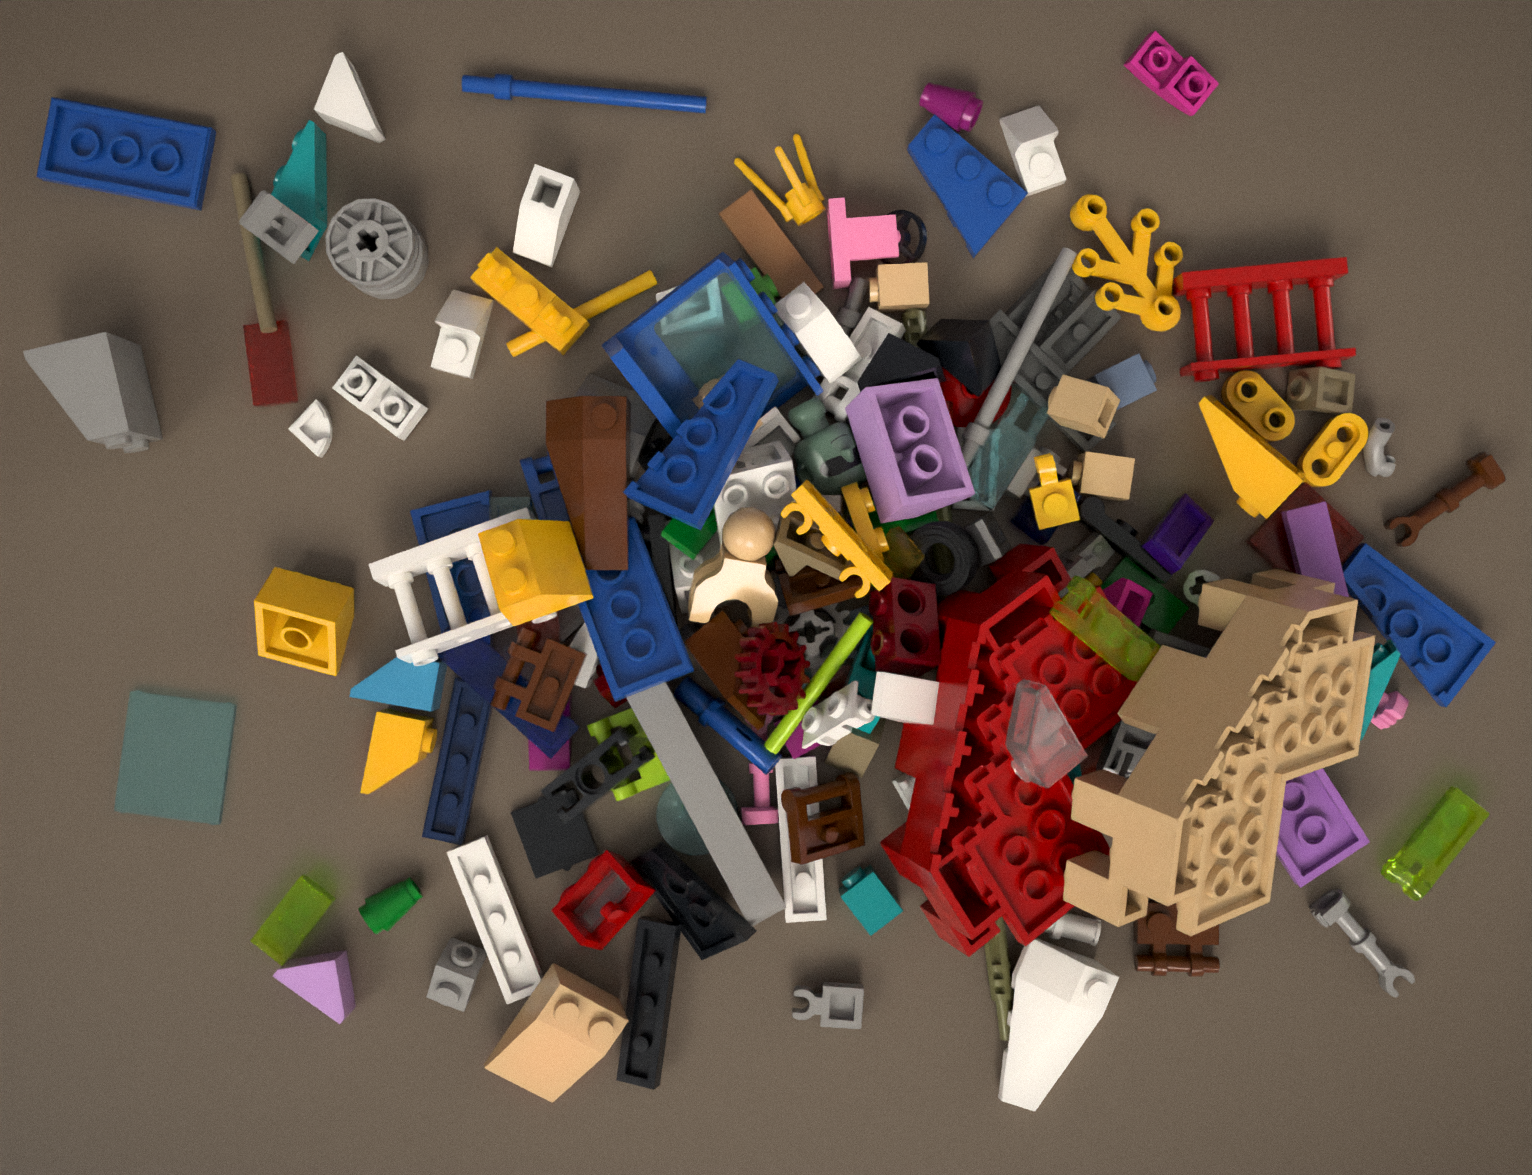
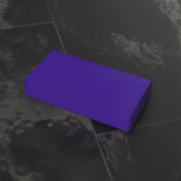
[1142,493,1214,575]

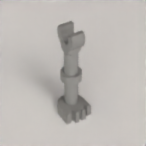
[1309,889,1415,998]

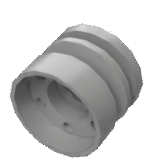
[325,198,429,299]

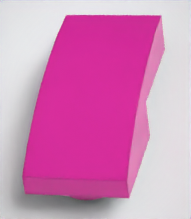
[1124,30,1219,116]

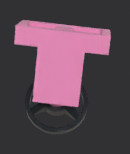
[826,198,927,289]

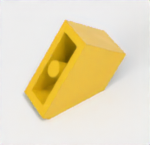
[360,708,437,794]

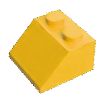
[478,519,594,627]
[254,567,354,676]

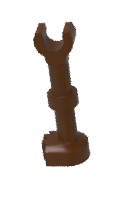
[1383,452,1506,547]

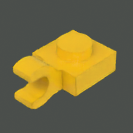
[1028,453,1080,530]

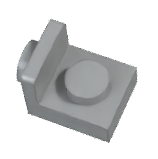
[1000,446,1067,500]

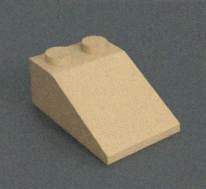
[484,963,629,1103]

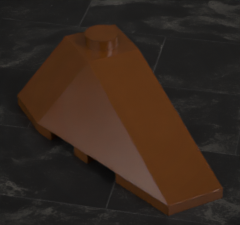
[546,396,631,570]

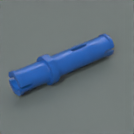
[674,676,782,775]

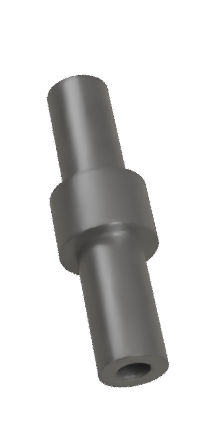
[835,277,869,338]

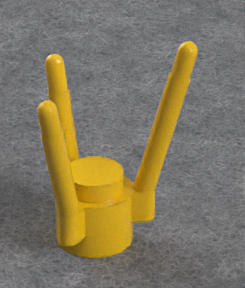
[734,134,826,226]

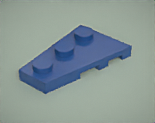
[907,114,1028,259]

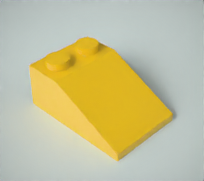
[1198,395,1305,519]

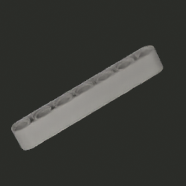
[626,682,787,926]

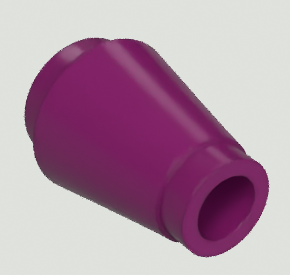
[919,82,983,132]

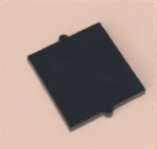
[511,788,599,879]

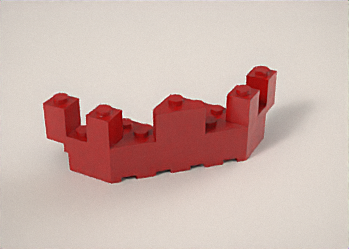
[879,543,1146,957]

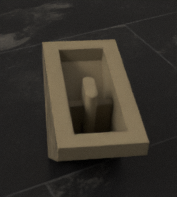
[824,717,887,778]

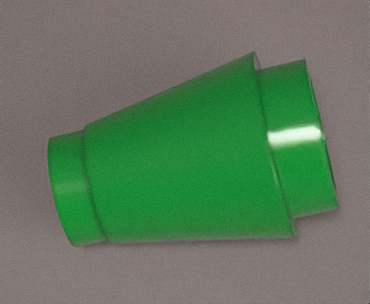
[358,877,423,935]

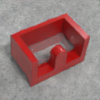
[551,850,656,951]

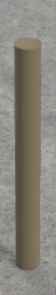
[230,173,278,333]

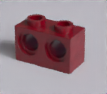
[869,577,941,677]

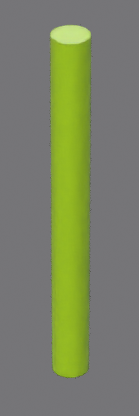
[764,612,873,754]

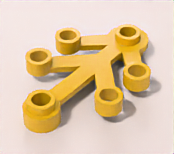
[1070,194,1183,332]

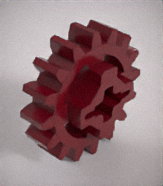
[734,622,810,716]

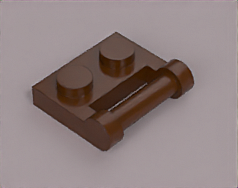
[781,772,865,865]

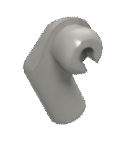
[1363,418,1396,477]

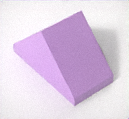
[273,950,356,1024]

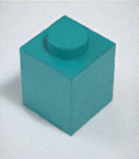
[839,864,903,936]

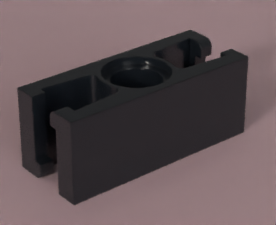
[541,724,655,824]

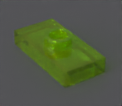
[250,874,336,966]

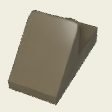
[773,508,853,581]

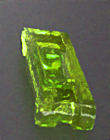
[1050,575,1161,682]
[1380,786,1490,901]

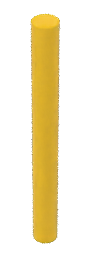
[506,269,658,357]

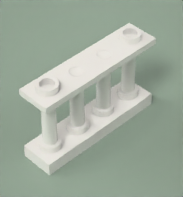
[368,507,557,666]

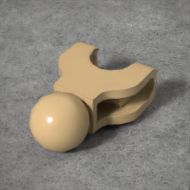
[688,507,778,628]

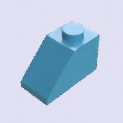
[349,657,448,712]

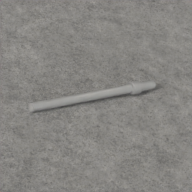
[961,247,1077,470]

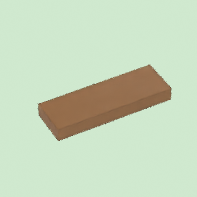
[719,189,824,300]

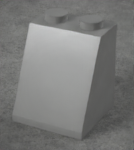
[23,332,163,453]

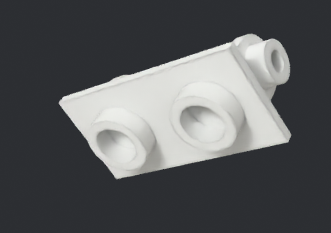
[802,681,875,749]

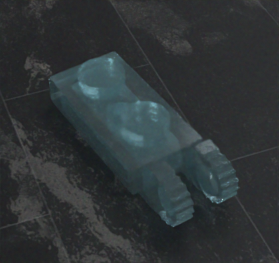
[968,393,1049,510]

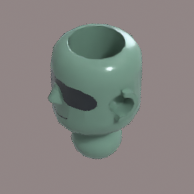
[788,397,867,495]

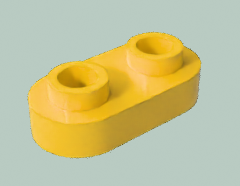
[1221,370,1295,442]
[1297,413,1368,487]
[841,482,890,561]

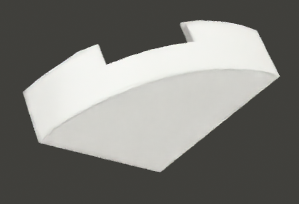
[288,399,333,458]

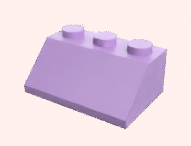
[845,378,975,523]

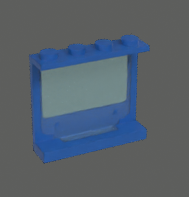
[601,252,824,439]

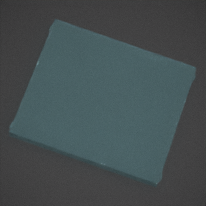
[114,690,237,825]

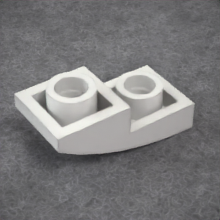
[332,355,428,441]

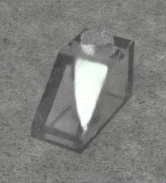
[1005,679,1088,789]

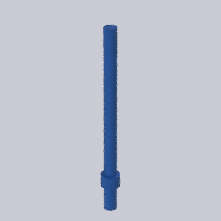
[462,73,707,114]

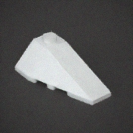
[998,938,1119,1111]

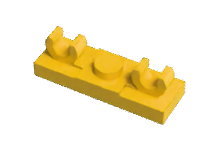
[470,247,590,355]
[781,479,893,598]

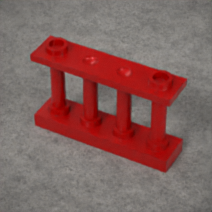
[1172,257,1356,382]

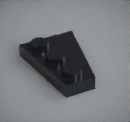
[631,841,757,960]

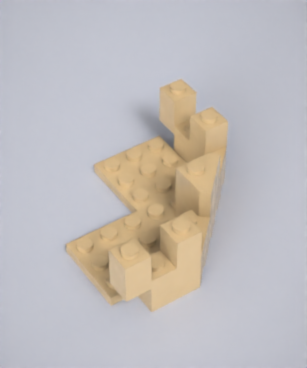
[1063,569,1376,936]

